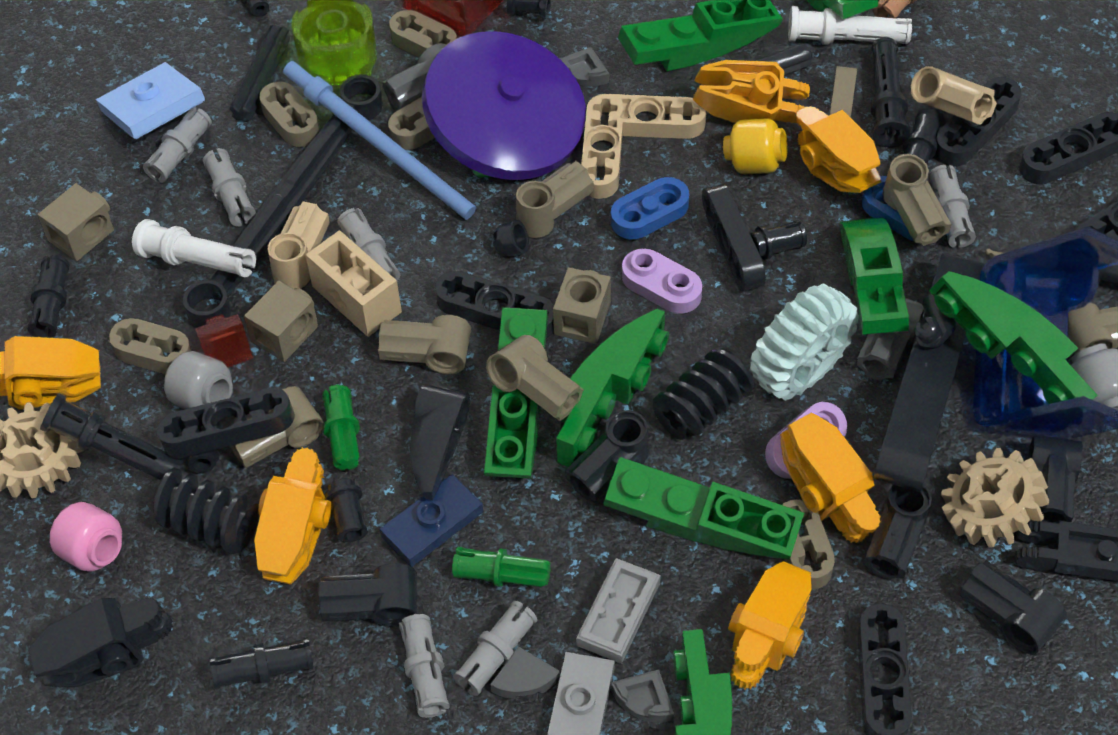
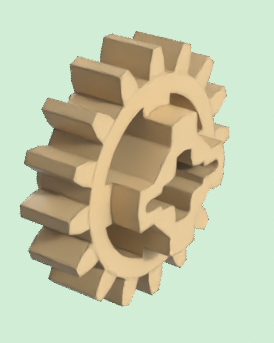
[0,402,84,498]
[941,448,1049,547]

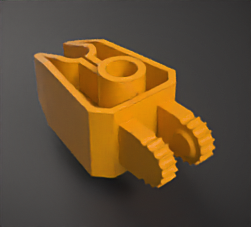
[693,60,810,124]
[796,106,881,193]
[0,336,101,410]
[780,412,881,543]
[254,447,331,585]
[728,561,811,690]

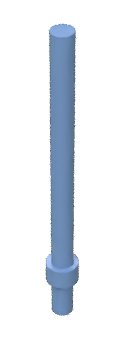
[283,61,476,220]

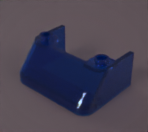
[973,227,1118,438]

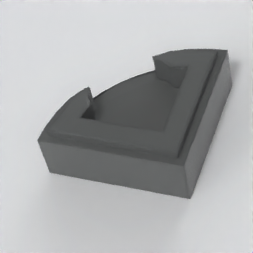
[560,47,609,86]
[491,646,560,699]
[611,669,674,723]

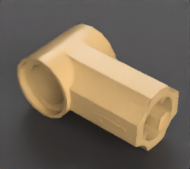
[911,66,997,125]
[267,202,329,289]

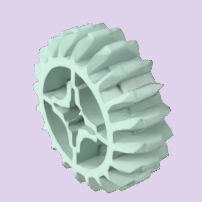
[750,284,859,401]

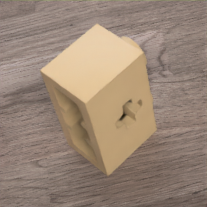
[305,230,402,337]

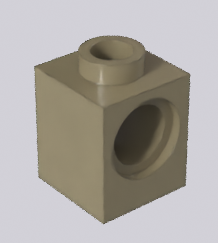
[38,183,114,262]
[553,267,611,344]
[244,280,318,362]

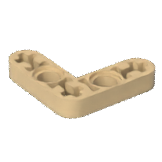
[581,94,706,199]

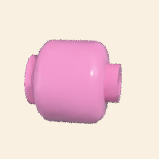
[50,502,122,572]

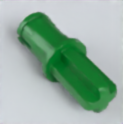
[322,385,360,471]
[452,547,551,587]

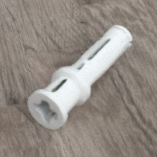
[788,6,912,45]
[132,219,256,277]

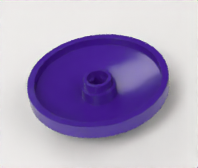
[422,31,586,180]

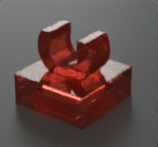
[195,314,253,367]

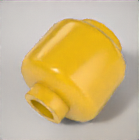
[723,118,787,174]

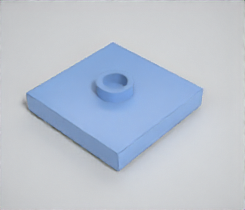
[96,62,205,139]

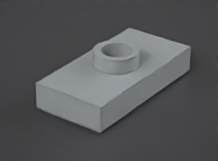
[576,558,661,664]
[547,652,615,735]

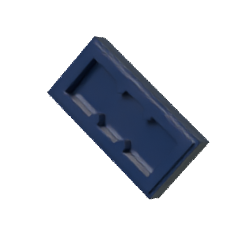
[380,474,484,567]

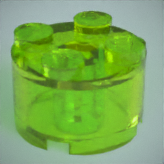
[291,0,377,85]

